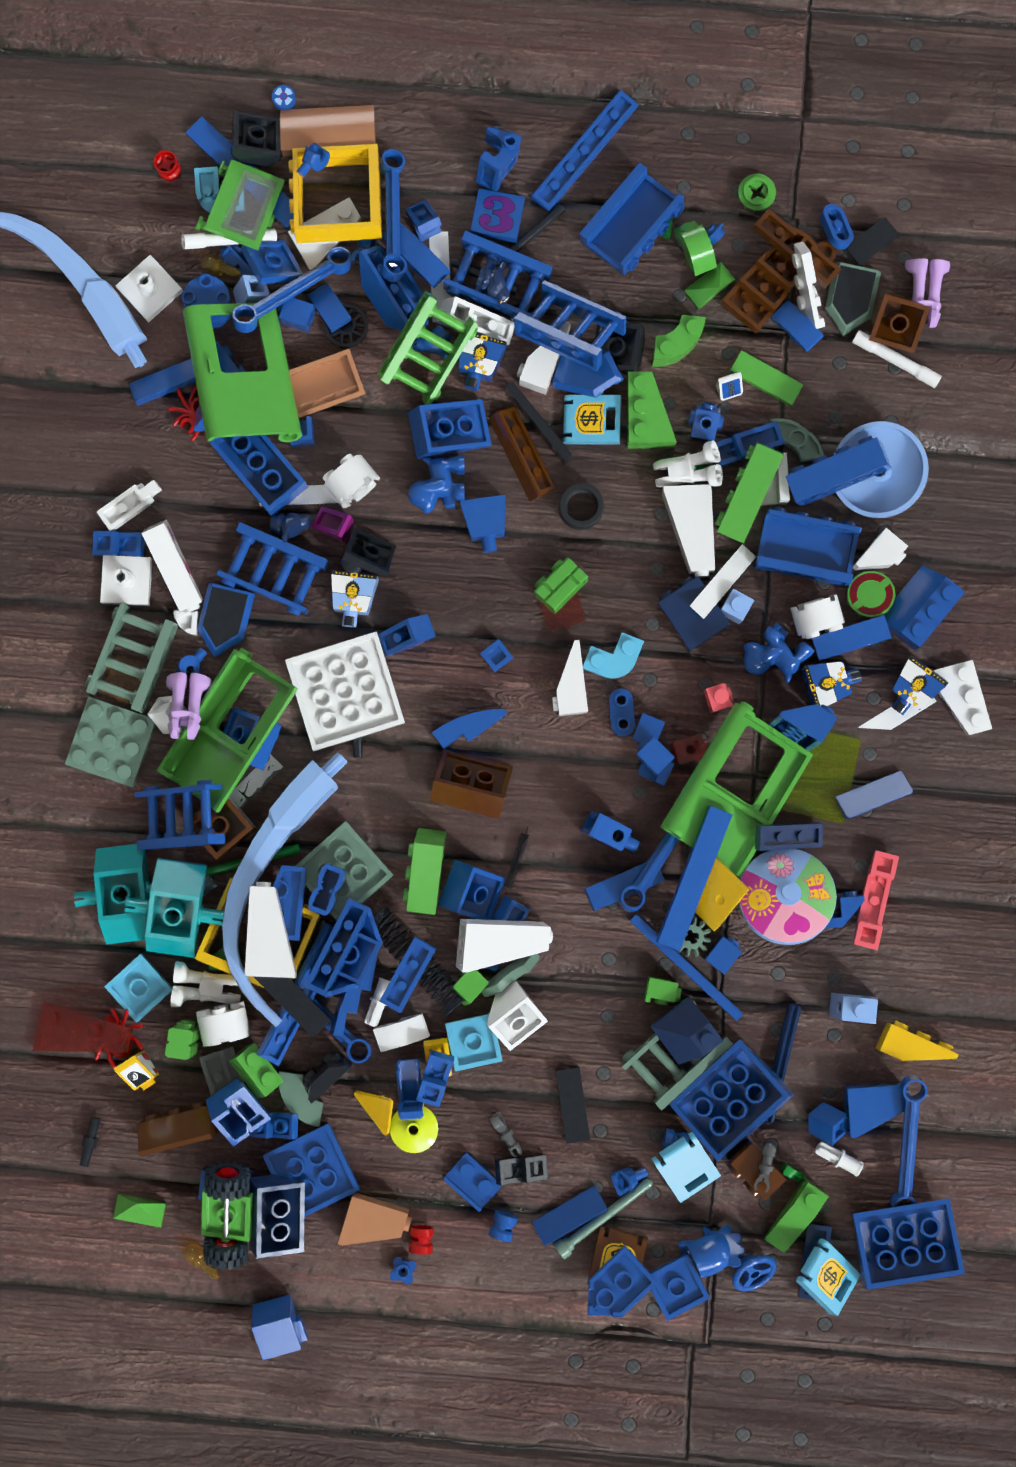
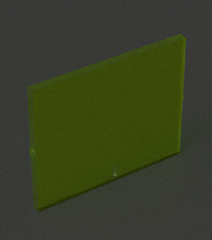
[781,733,861,824]

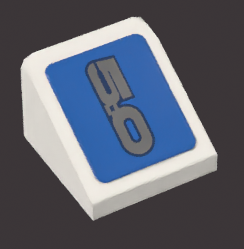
[715,372,743,401]

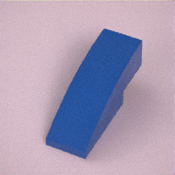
[382,223,450,288]
[710,421,785,468]
[812,615,892,661]
[432,709,507,749]
[584,861,665,911]

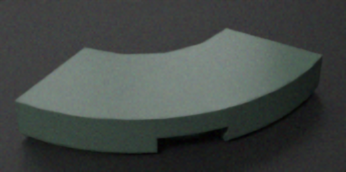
[770,418,824,463]
[481,954,540,997]
[279,1071,324,1127]

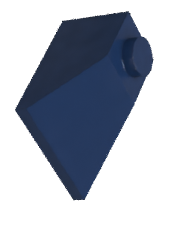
[650,996,723,1064]

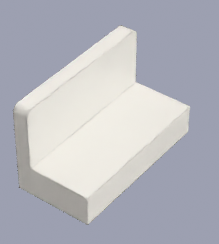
[761,453,790,506]

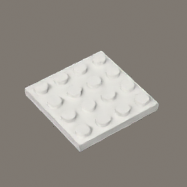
[285,631,405,751]

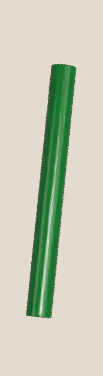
[206,843,301,877]

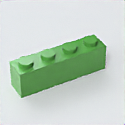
[715,442,784,543]

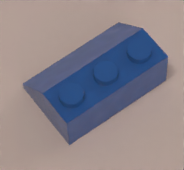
[885,565,965,650]

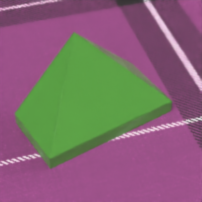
[684,262,735,310]
[113,1194,166,1228]

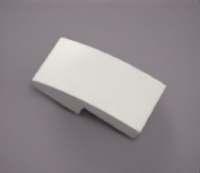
[373,1013,430,1052]

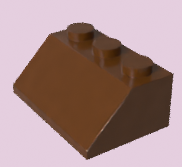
[430,749,513,819]
[138,1100,219,1157]

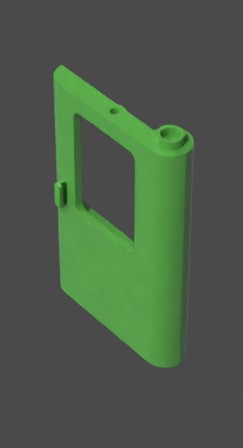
[183,303,302,442]
[157,647,298,813]
[660,701,813,877]

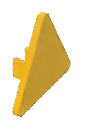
[354,1091,393,1136]

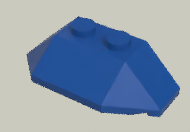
[359,245,429,331]
[304,898,383,998]

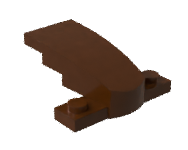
[720,209,841,334]

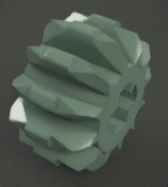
[676,916,711,957]

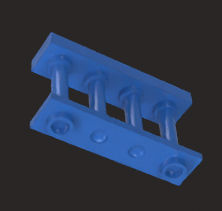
[443,231,553,321]
[514,280,626,371]
[217,522,330,616]
[135,780,225,850]

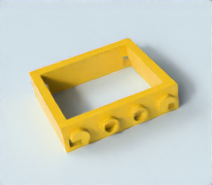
[289,144,382,243]
[195,878,321,988]

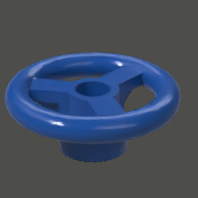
[732,1254,777,1292]

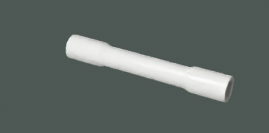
[181,228,277,249]
[852,330,942,388]

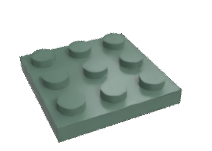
[65,697,156,788]
[296,821,394,920]

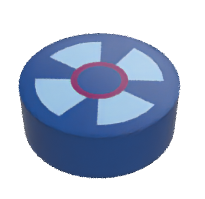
[272,85,296,110]

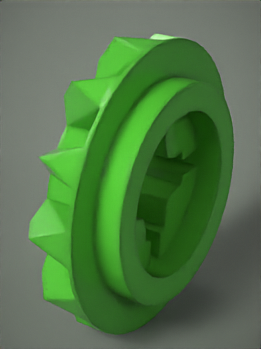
[738,174,776,212]

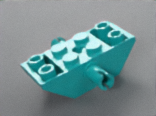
[74,844,152,945]
[124,858,225,958]

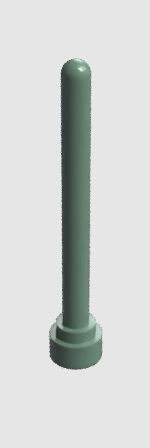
[553,1178,653,1260]

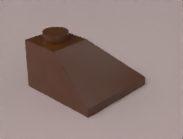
[868,290,930,353]

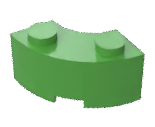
[652,315,706,367]

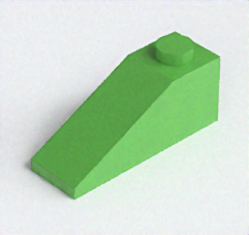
[764,1178,829,1253]

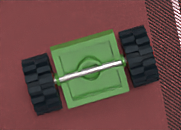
[201,1161,253,1270]

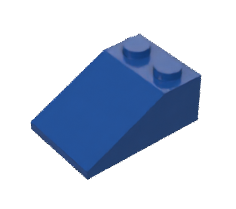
[408,399,492,459]

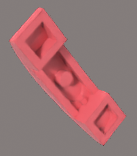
[853,850,899,950]

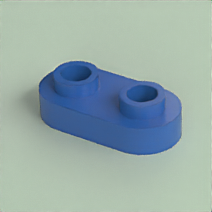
[820,204,854,250]
[609,688,635,737]

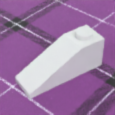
[437,296,515,346]
[517,321,571,395]
[552,640,588,716]

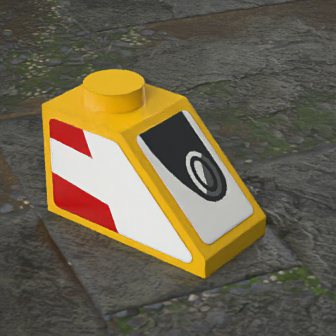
[114,1050,160,1091]

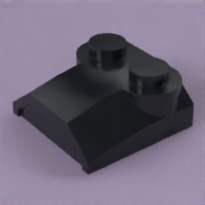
[230,110,281,166]
[595,323,645,375]
[340,526,397,577]
[302,1051,352,1104]

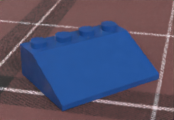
[669,1039,795,1161]
[852,1198,965,1290]

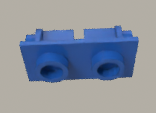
[219,244,254,278]

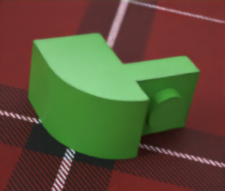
[673,220,717,276]

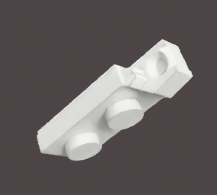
[97,480,162,531]

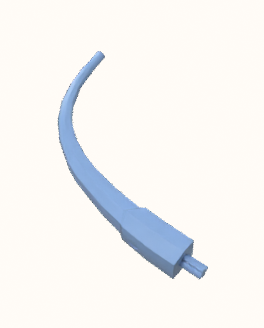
[0,212,147,368]
[222,752,347,1027]

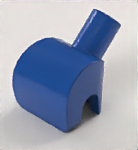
[296,143,330,178]
[176,648,207,674]
[610,1167,648,1196]

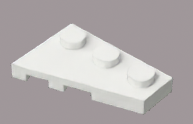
[288,197,362,270]
[792,241,825,329]
[933,660,992,736]

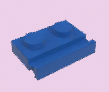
[443,1151,503,1212]

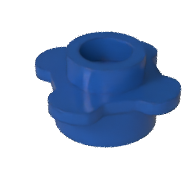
[706,223,725,245]
[390,1257,417,1285]

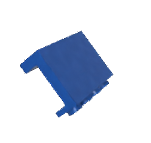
[579,163,685,276]
[754,507,862,587]

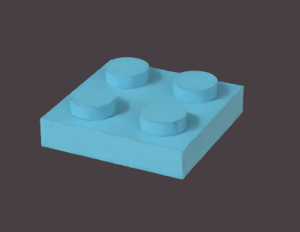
[104,954,173,1023]
[445,1013,503,1071]

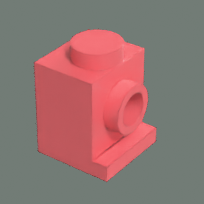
[703,683,733,714]

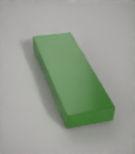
[729,350,803,407]

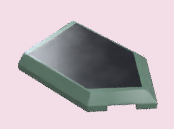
[825,262,881,336]

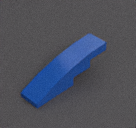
[329,954,378,1036]

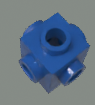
[688,402,724,441]

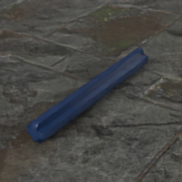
[766,1003,801,1123]

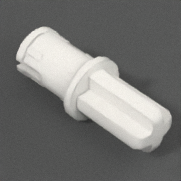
[364,977,390,1027]
[815,1141,864,1177]

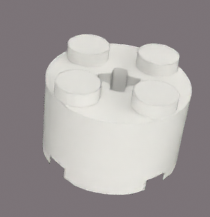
[322,454,380,508]
[790,594,845,639]
[196,1001,250,1046]

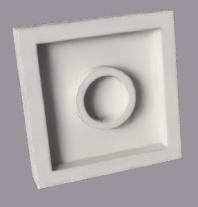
[116,255,183,323]
[100,555,152,606]

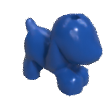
[408,455,465,514]
[743,623,814,683]

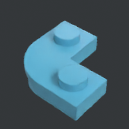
[194,167,246,215]
[583,633,644,679]

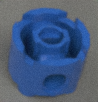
[181,274,233,329]

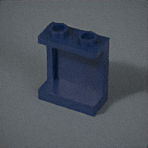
[657,577,730,653]

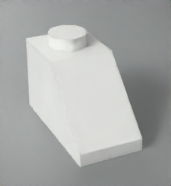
[852,528,908,571]

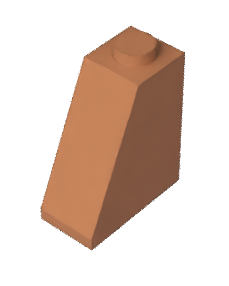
[338,1193,412,1246]

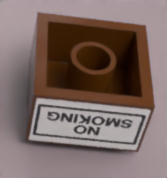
[193,796,257,860]

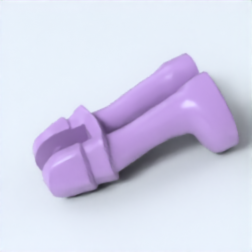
[905,259,950,328]
[166,672,212,740]

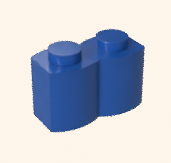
[308,864,346,916]

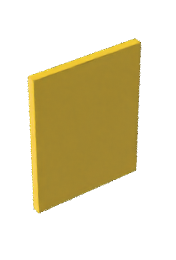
[695,858,750,931]

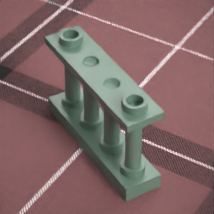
[85,603,179,714]
[621,1000,733,1111]

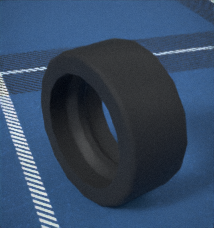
[559,483,604,530]

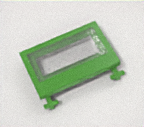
[195,159,285,250]

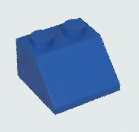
[223,707,281,770]
[438,860,506,920]

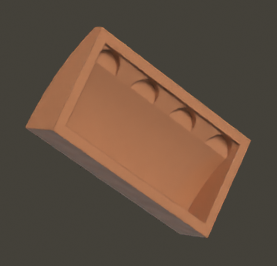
[280,105,376,157]
[289,349,365,418]

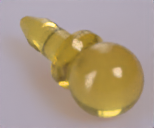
[201,255,241,276]
[183,1243,219,1279]

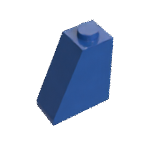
[843,1082,910,1138]

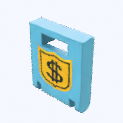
[563,395,621,444]
[796,1239,861,1316]

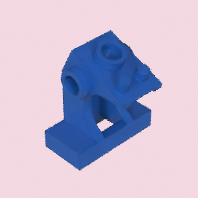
[476,126,521,192]

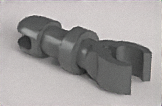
[490,1111,522,1157]
[754,1143,776,1193]

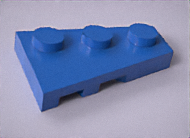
[272,865,307,941]

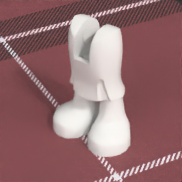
[653,441,723,488]
[171,961,241,1007]

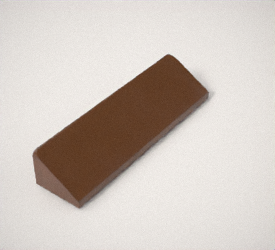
[489,406,556,502]

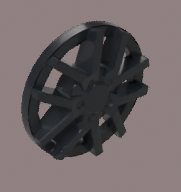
[324,303,368,348]

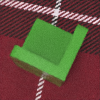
[453,970,489,1006]

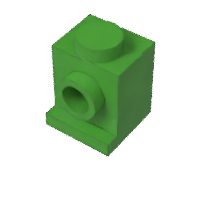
[643,976,681,1006]

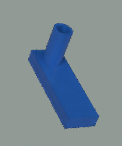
[379,936,437,1013]

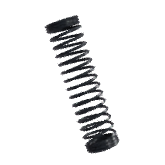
[374,906,464,1015]

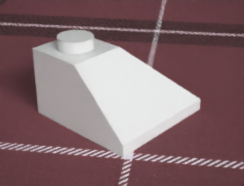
[487,980,548,1051]

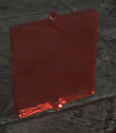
[539,592,586,632]

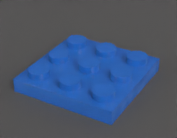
[263,1123,360,1217]

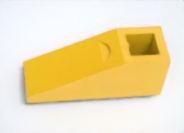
[876,1020,959,1061]

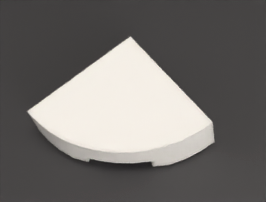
[174,610,199,636]

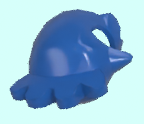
[678,1225,745,1278]

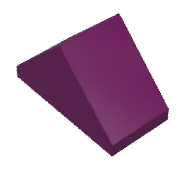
[311,506,355,543]

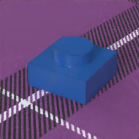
[480,639,514,673]

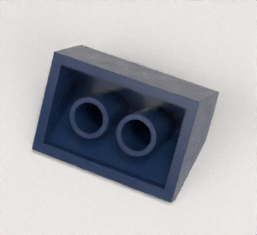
[249,1175,305,1259]

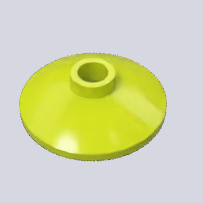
[390,1106,438,1153]

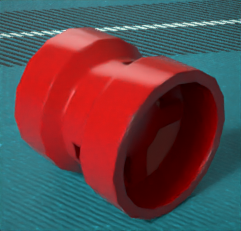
[154,150,181,182]
[409,1225,434,1255]

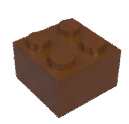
[726,1137,786,1200]

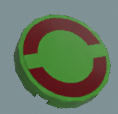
[847,571,895,619]

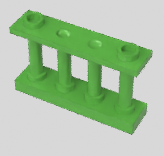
[377,291,478,405]

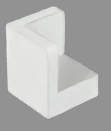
[148,695,188,734]

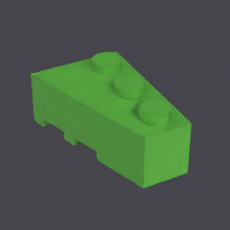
[626,372,677,449]
[403,828,447,915]

